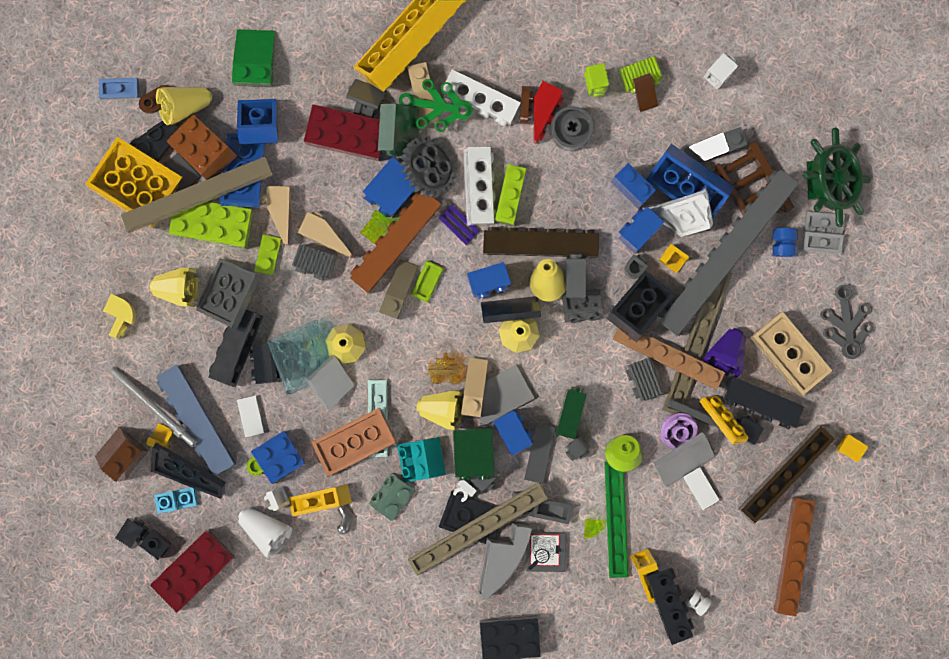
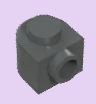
[624,254,648,279]
[565,435,590,461]

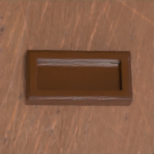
[632,73,658,112]

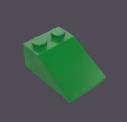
[232,29,275,87]

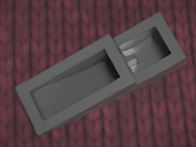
[512,492,573,524]

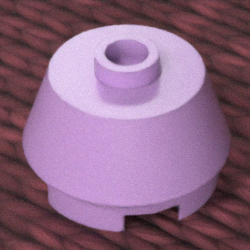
[661,413,698,449]

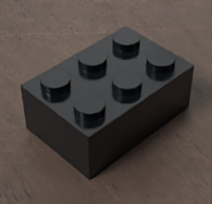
[607,270,675,343]
[479,616,541,659]

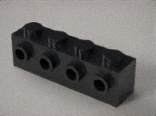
[208,309,263,388]
[722,377,805,430]
[645,562,694,645]

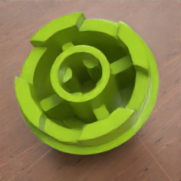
[605,435,643,472]

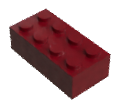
[304,104,382,162]
[150,529,235,613]

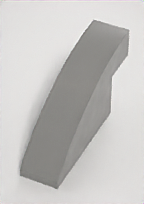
[477,522,532,600]

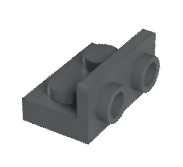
[562,289,603,323]

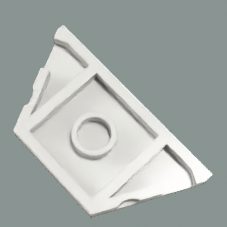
[650,190,713,237]

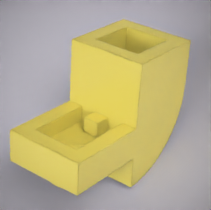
[103,294,136,339]

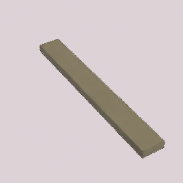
[121,157,273,233]
[662,272,733,413]
[408,481,549,576]

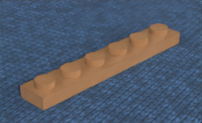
[612,328,725,390]

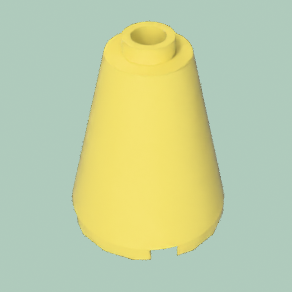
[156,87,212,125]
[529,259,566,302]

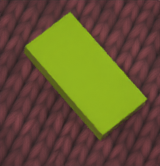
[411,261,444,303]

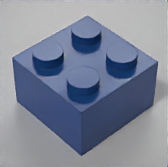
[237,99,278,144]
[618,206,664,254]
[467,262,511,300]
[493,410,534,455]
[251,431,305,484]

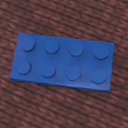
[220,133,265,207]

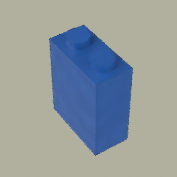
[362,157,415,218]
[611,163,656,209]

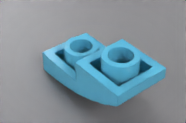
[154,487,198,514]

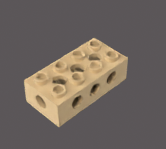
[750,311,832,396]

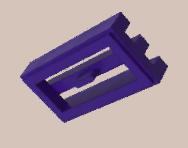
[439,205,479,245]

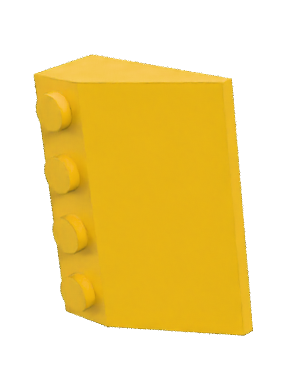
[85,137,182,229]

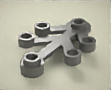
[820,285,873,359]

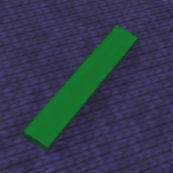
[604,462,629,578]

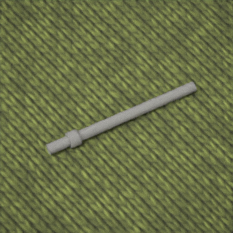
[110,367,197,447]

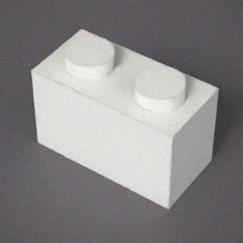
[704,53,738,90]

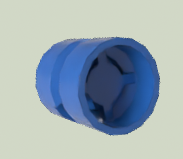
[772,228,798,257]

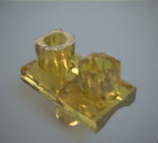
[428,352,463,384]

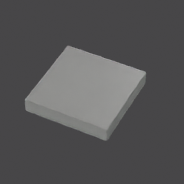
[306,355,354,410]

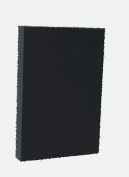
[481,296,541,323]
[438,491,500,544]

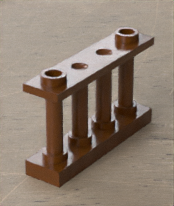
[713,142,795,216]

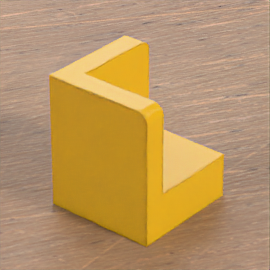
[658,244,689,273]
[146,423,174,448]
[835,434,868,462]

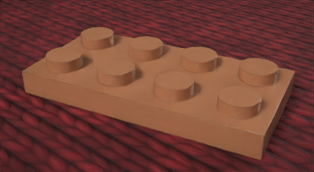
[311,408,397,477]

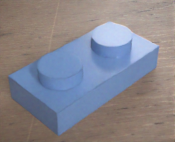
[99,78,139,99]

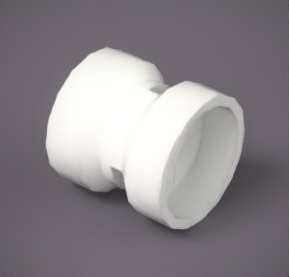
[685,589,712,616]

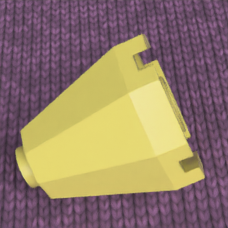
[150,267,199,307]
[499,318,540,353]
[325,324,366,365]
[417,391,464,430]

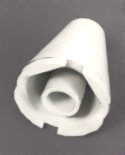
[238,508,292,558]

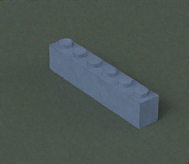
[157,365,236,476]

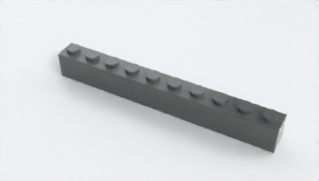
[659,169,799,336]

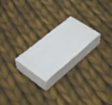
[237,396,265,437]
[683,467,719,510]

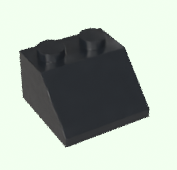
[250,343,281,384]

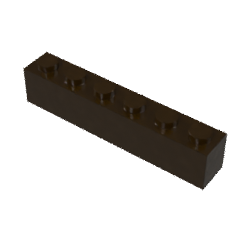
[483,227,599,258]
[738,426,835,523]

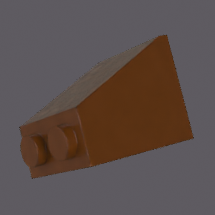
[95,426,149,482]

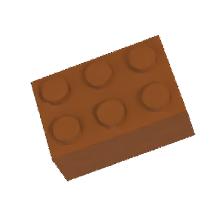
[166,114,237,180]

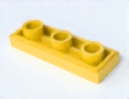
[700,395,749,445]

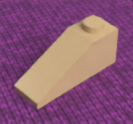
[407,62,439,125]
[263,186,291,246]
[298,211,352,258]
[461,358,488,417]

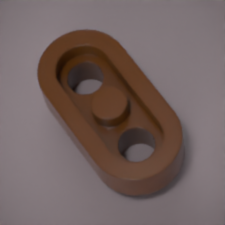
[139,85,170,114]
[520,86,534,124]

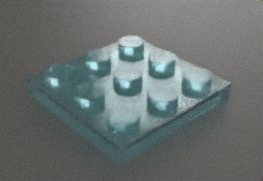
[267,320,330,395]

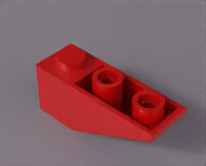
[533,81,564,144]

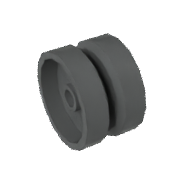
[550,106,593,152]

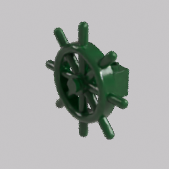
[803,127,871,227]

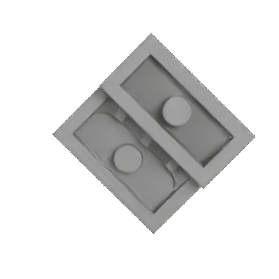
[803,210,845,254]

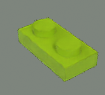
[254,234,282,276]

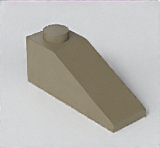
[379,259,418,320]

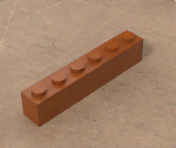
[350,191,442,294]
[774,497,815,617]

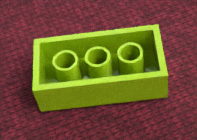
[168,202,254,249]

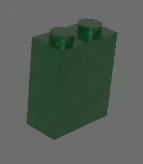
[378,104,419,157]
[554,387,587,439]
[453,428,494,481]

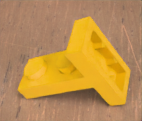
[630,548,658,604]

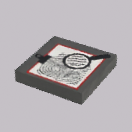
[526,533,566,572]

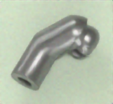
[337,505,353,535]

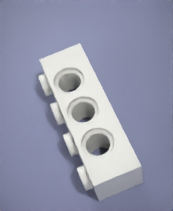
[442,70,521,126]
[463,147,496,226]

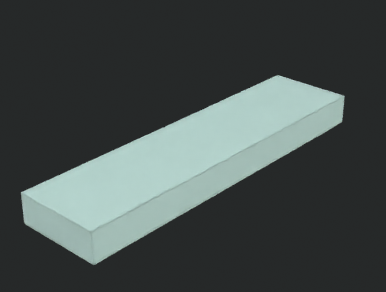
[368,380,388,457]

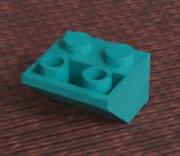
[397,437,446,482]

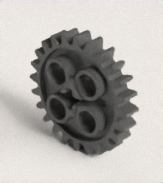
[400,136,458,198]

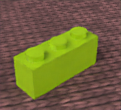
[495,164,526,226]

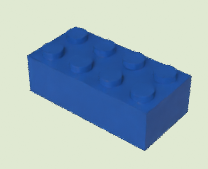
[646,143,734,219]

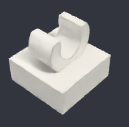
[453,481,476,502]
[264,486,290,511]

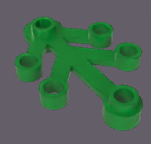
[399,79,473,132]

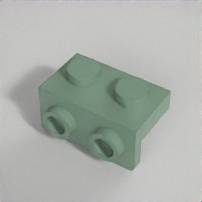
[369,473,415,521]

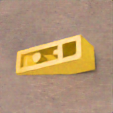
[288,484,352,516]

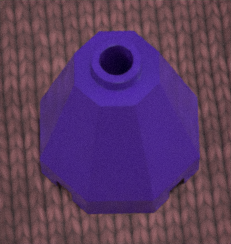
[703,328,746,378]

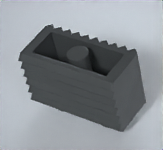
[292,244,337,281]
[625,357,663,401]

